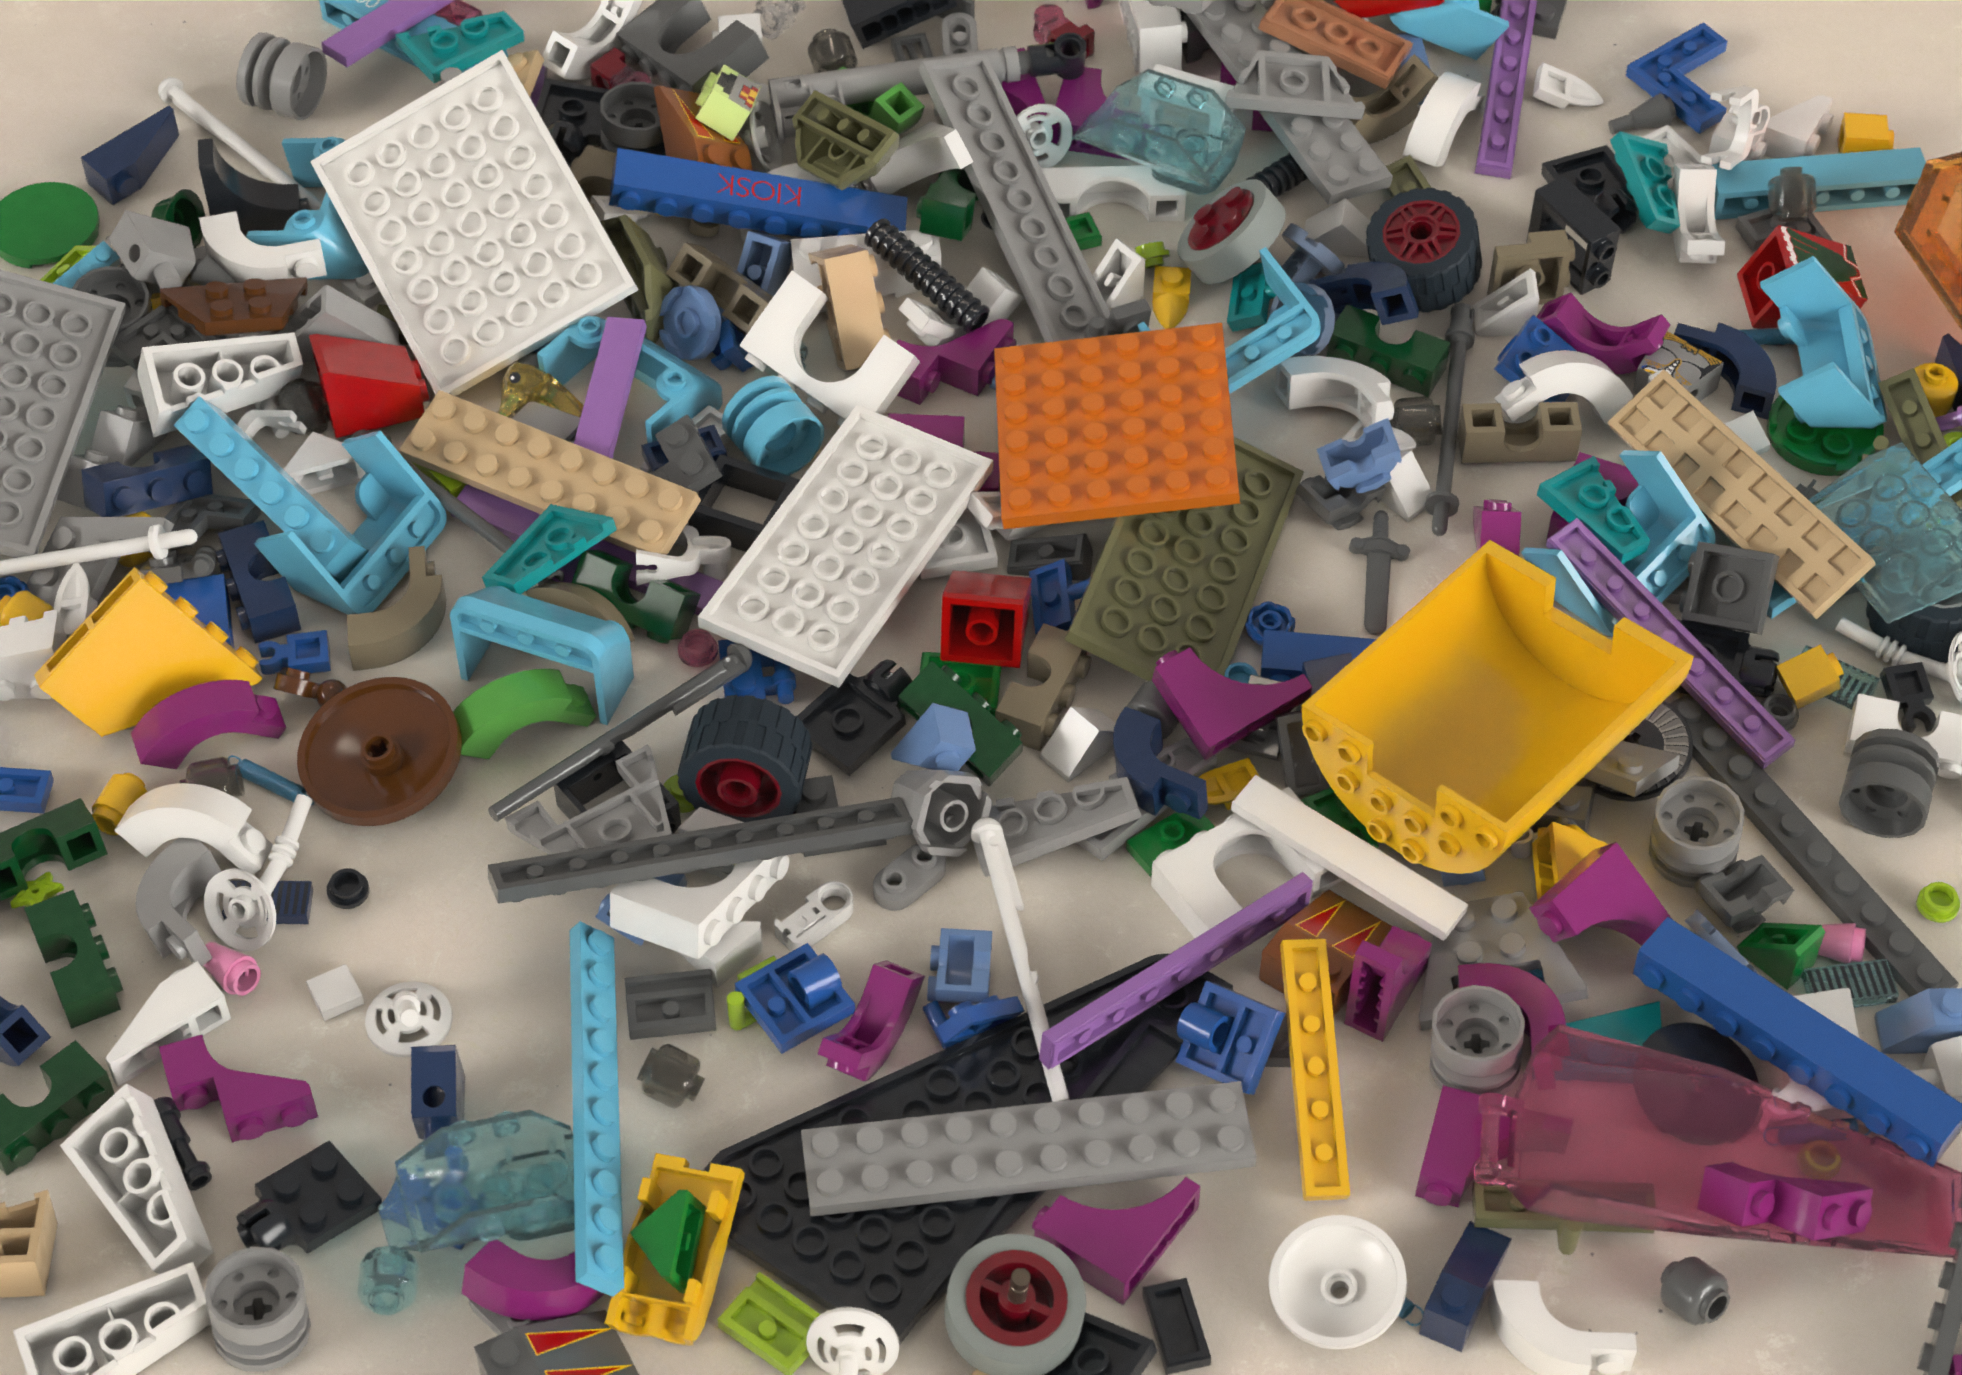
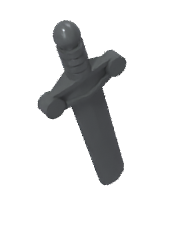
[1349,510,1410,634]

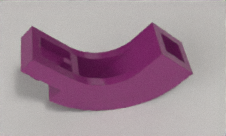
[1536,293,1671,374]
[131,680,286,770]
[817,960,925,1082]
[1458,963,1571,1089]
[461,1237,604,1320]

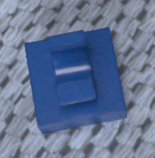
[711,319,753,372]

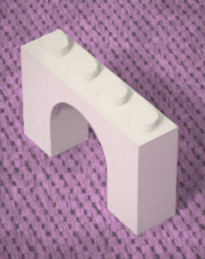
[739,271,920,426]
[1151,787,1343,938]
[610,807,789,960]

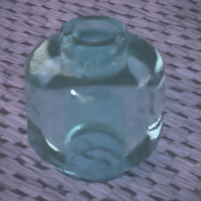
[357,1246,419,1315]

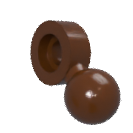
[273,667,347,707]

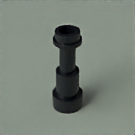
[154,1097,212,1191]

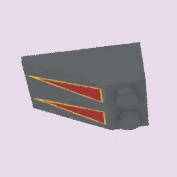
[474,1310,639,1375]

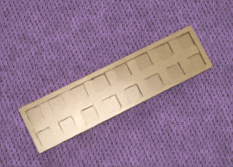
[1607,369,1876,620]
[399,390,701,555]

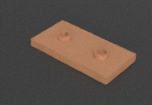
[1258,0,1413,89]

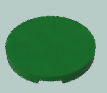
[0,182,100,269]
[1767,395,1884,476]

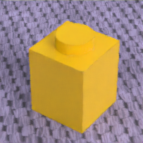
[1837,112,1894,154]
[1776,644,1844,709]

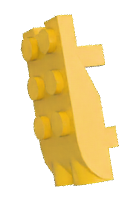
[604,1153,745,1346]

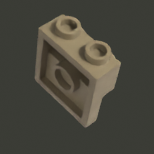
[1487,230,1575,305]

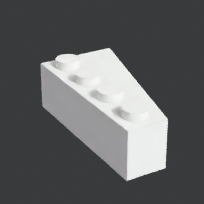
[137,332,303,437]
[13,1262,211,1375]

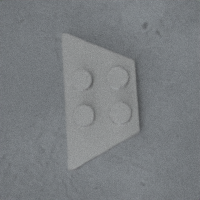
[1224,50,1365,120]

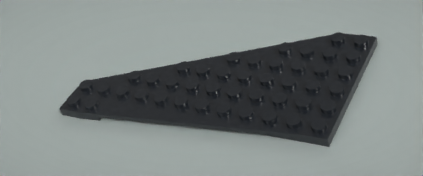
[703,954,1233,1346]

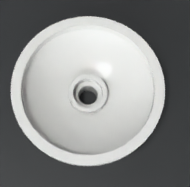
[1269,1215,1407,1349]

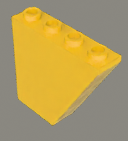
[34,567,262,737]

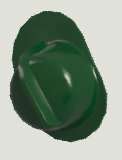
[151,189,205,248]

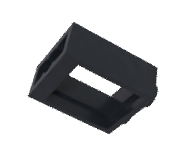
[1526,176,1620,295]
[688,454,800,552]
[554,741,681,834]

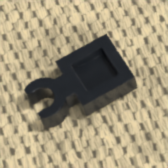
[1879,662,1936,733]

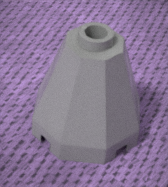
[891,770,992,857]

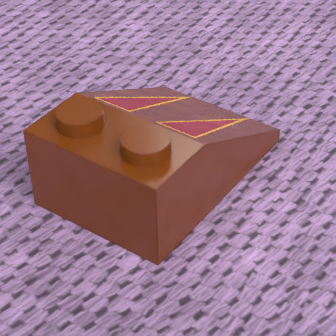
[654,85,753,171]
[1259,889,1393,1018]

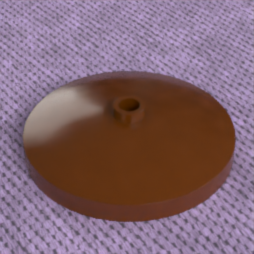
[297,677,462,826]

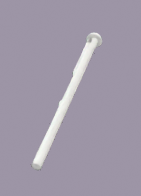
[158,77,322,210]
[971,818,1070,1102]

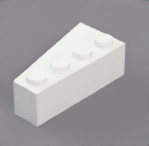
[1118,0,1188,86]
[790,230,941,315]
[0,609,67,701]
[60,1083,213,1274]

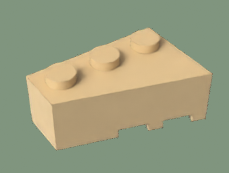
[808,244,891,371]
[0,1190,58,1298]

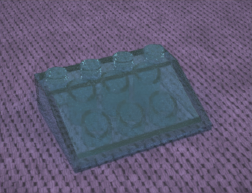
[1809,442,1962,624]

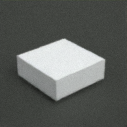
[306,964,365,1021]

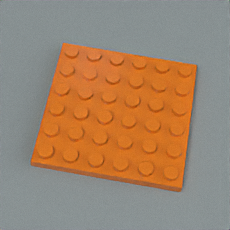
[994,323,1240,529]

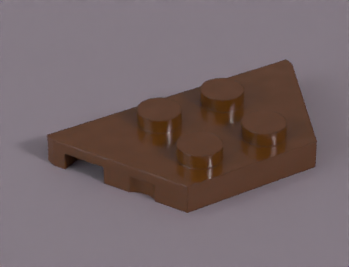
[160,277,308,336]

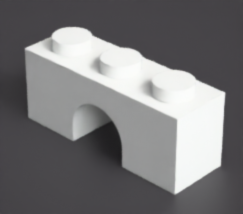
[1844,694,1962,779]

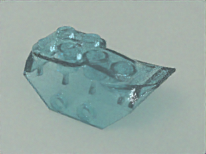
[1072,69,1246,195]
[378,1110,575,1253]

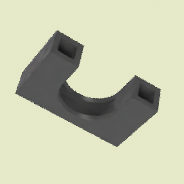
[616,0,769,93]

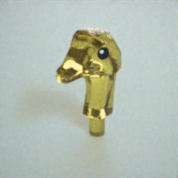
[498,362,584,418]

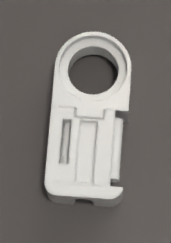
[774,881,853,952]

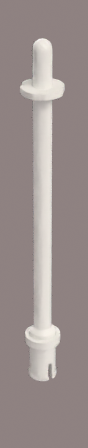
[0,524,198,576]

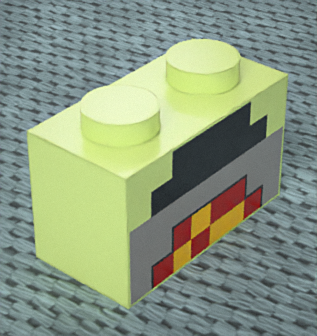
[695,65,761,141]

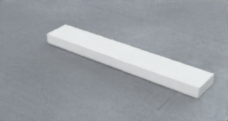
[1231,775,1468,941]

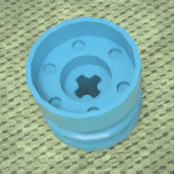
[722,376,824,476]

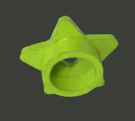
[10,872,65,909]

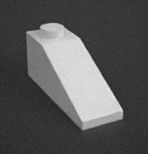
[105,961,231,1087]

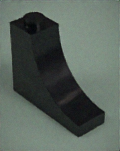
[842,0,958,49]
[198,138,310,239]

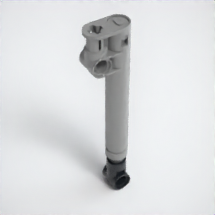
[768,33,1086,144]

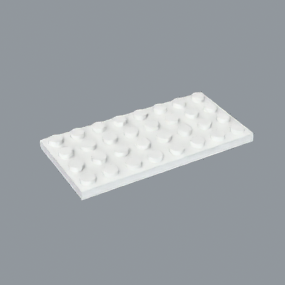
[698,405,993,688]

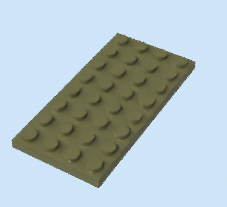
[1064,437,1304,681]

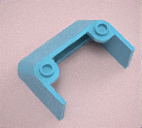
[1389,0,1509,60]
[247,137,369,280]
[1137,247,1321,394]
[1760,256,1887,428]
[537,316,723,443]
[254,430,447,615]
[1521,450,1716,637]
[450,586,634,725]

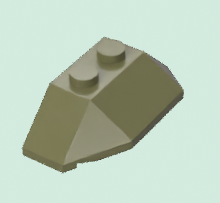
[792,90,899,191]
[600,214,680,344]

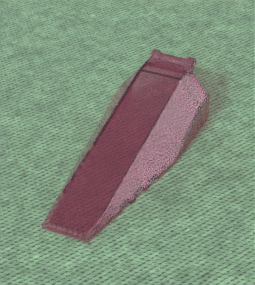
[1474,1024,1962,1258]

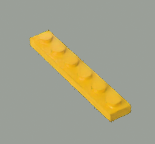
[1280,939,1351,1201]

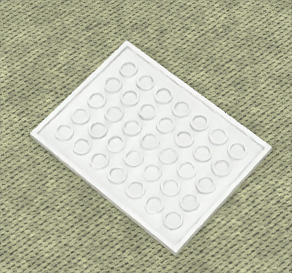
[310,50,639,396]

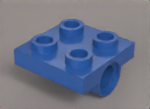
[1494,315,1578,406]
[735,943,855,1054]
[1175,981,1285,1095]

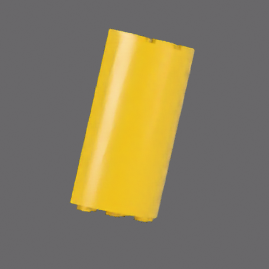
[1301,540,1694,874]

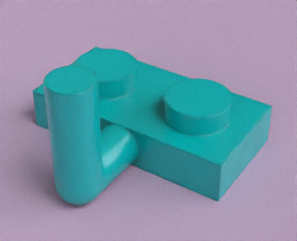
[1227,262,1276,332]

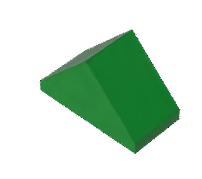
[1736,922,1825,990]
[630,1190,706,1293]

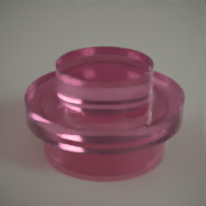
[678,629,718,667]

